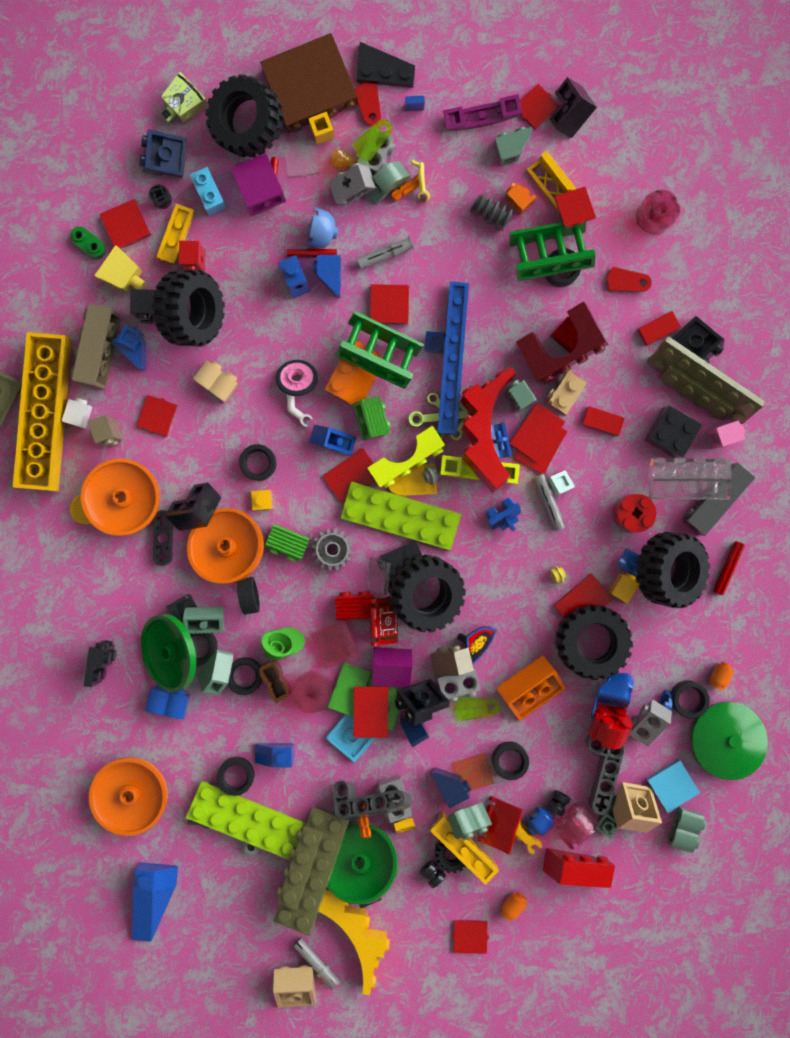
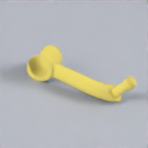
[411,160,430,202]

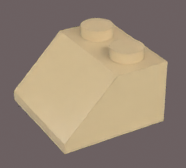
[613,782,662,833]
[273,965,316,1008]

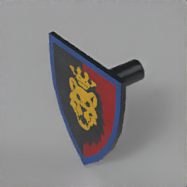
[457,626,497,664]

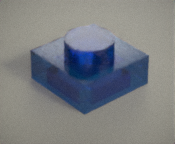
[424,331,445,353]

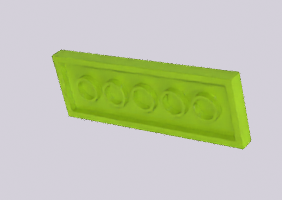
[341,482,461,551]
[186,781,307,861]

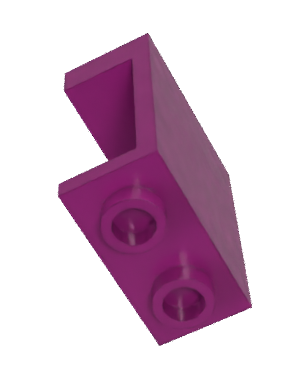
[231,154,286,216]

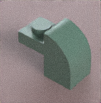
[367,161,411,204]

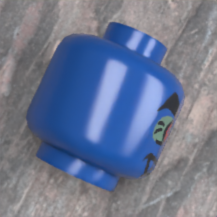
[526,807,554,836]

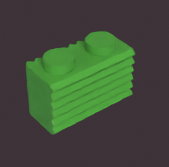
[353,396,390,441]
[265,524,310,562]

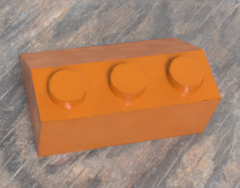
[324,341,383,407]
[496,655,566,721]

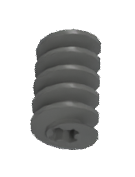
[470,192,513,232]

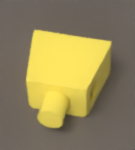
[95,245,146,293]

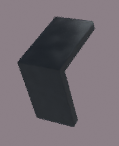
[550,77,597,138]
[165,482,221,531]

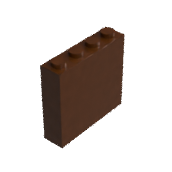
[260,33,358,133]

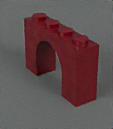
[516,301,609,384]

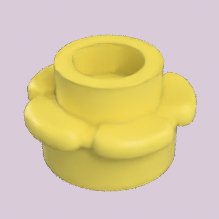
[550,566,566,584]

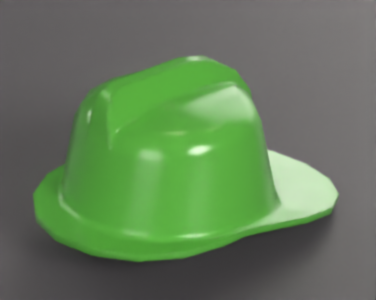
[261,627,305,661]

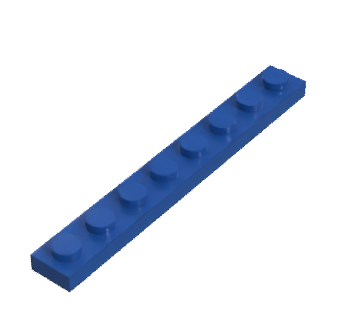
[438,281,469,435]

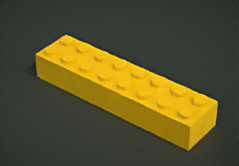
[13,332,72,492]

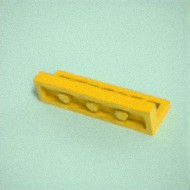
[526,150,576,214]
[430,811,499,885]

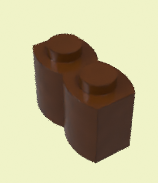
[259,660,291,703]

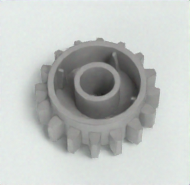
[312,528,354,570]

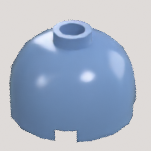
[306,207,338,248]

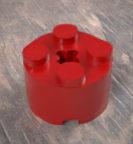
[613,494,657,532]
[588,704,633,749]

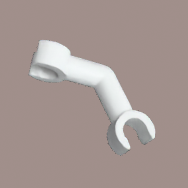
[286,394,313,427]

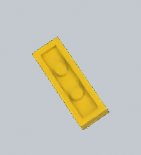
[156,203,195,266]

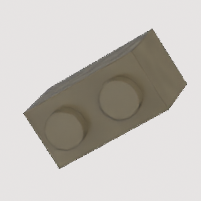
[87,415,123,448]
[430,645,474,676]

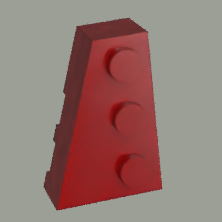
[542,848,615,888]

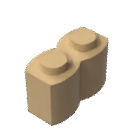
[193,360,239,403]

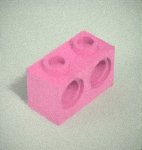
[705,420,745,449]

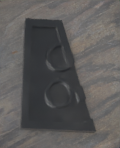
[357,42,415,88]

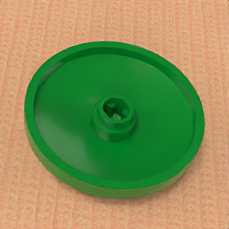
[141,614,196,692]
[690,702,768,780]
[327,823,398,905]

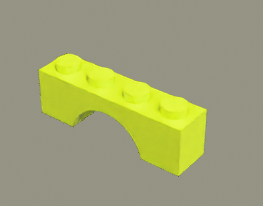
[368,425,445,488]
[439,455,520,485]

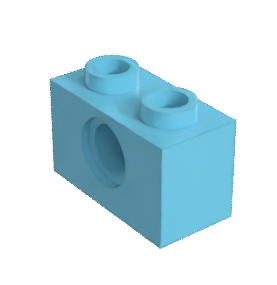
[190,167,227,216]

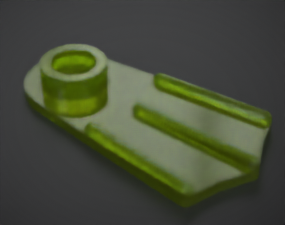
[352,119,392,161]
[454,697,500,721]

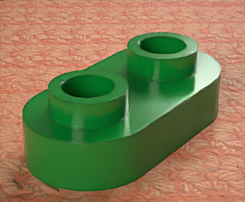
[70,226,106,259]

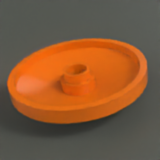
[81,458,161,536]
[187,508,264,585]
[89,757,168,836]

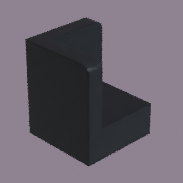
[166,594,197,621]

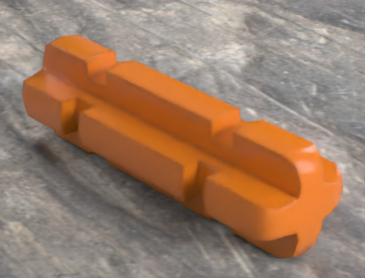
[391,174,425,202]
[357,802,371,839]

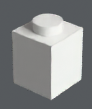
[62,398,92,429]

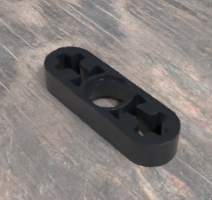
[153,510,173,566]

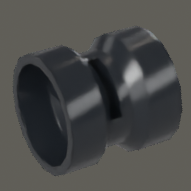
[149,184,172,209]
[546,789,571,816]
[419,860,446,888]

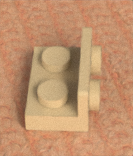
[547,370,587,415]

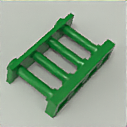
[509,222,596,281]
[335,311,424,389]

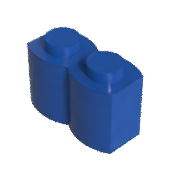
[145,684,190,720]

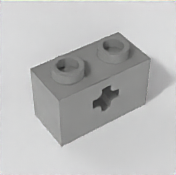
[329,163,376,205]

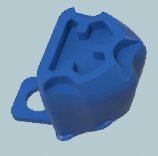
[591,673,634,718]

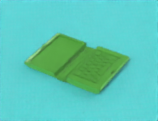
[328,662,403,731]

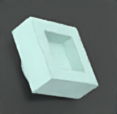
[548,470,575,496]

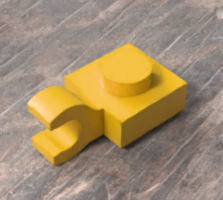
[515,821,542,855]

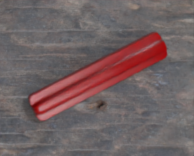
[713,541,745,595]

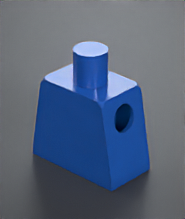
[278,255,311,299]

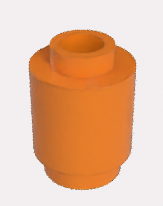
[709,661,735,691]
[499,891,528,922]

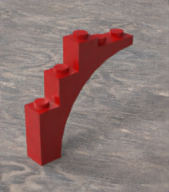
[460,367,516,493]

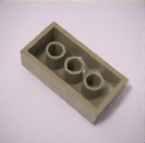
[71,303,121,390]

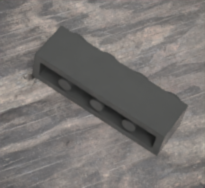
[683,463,755,536]

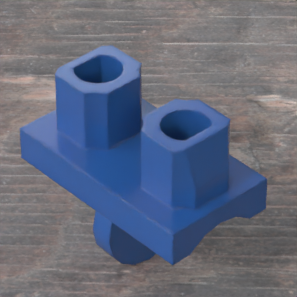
[491,422,512,459]
[486,497,522,531]
[616,548,639,576]

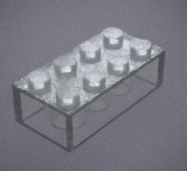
[649,457,732,500]

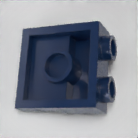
[139,129,187,178]

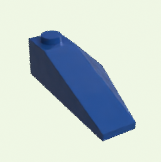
[132,862,178,942]

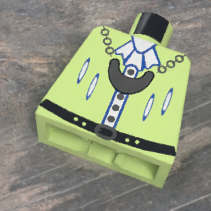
[160,72,209,123]

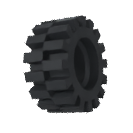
[435,840,466,874]

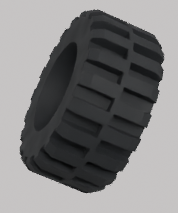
[205,74,284,158]
[152,270,225,347]
[636,532,710,609]
[388,554,466,633]
[555,604,633,680]

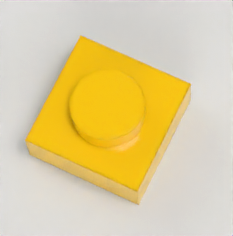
[251,490,272,511]
[394,817,416,834]

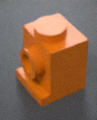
[505,183,536,215]

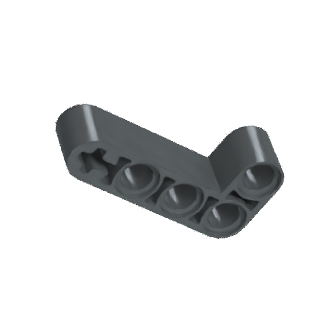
[585,735,625,815]
[333,781,412,820]

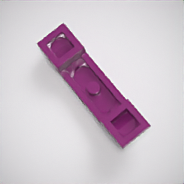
[443,94,522,131]

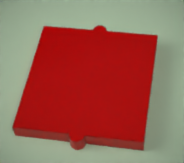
[520,84,559,130]
[554,187,596,228]
[137,395,178,436]
[452,920,489,954]

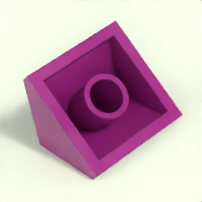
[372,647,412,688]

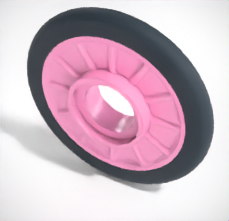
[276,360,318,396]

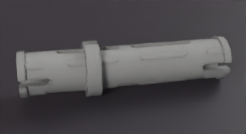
[357,237,414,270]
[534,473,566,531]
[292,937,340,990]

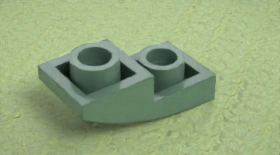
[594,793,618,839]

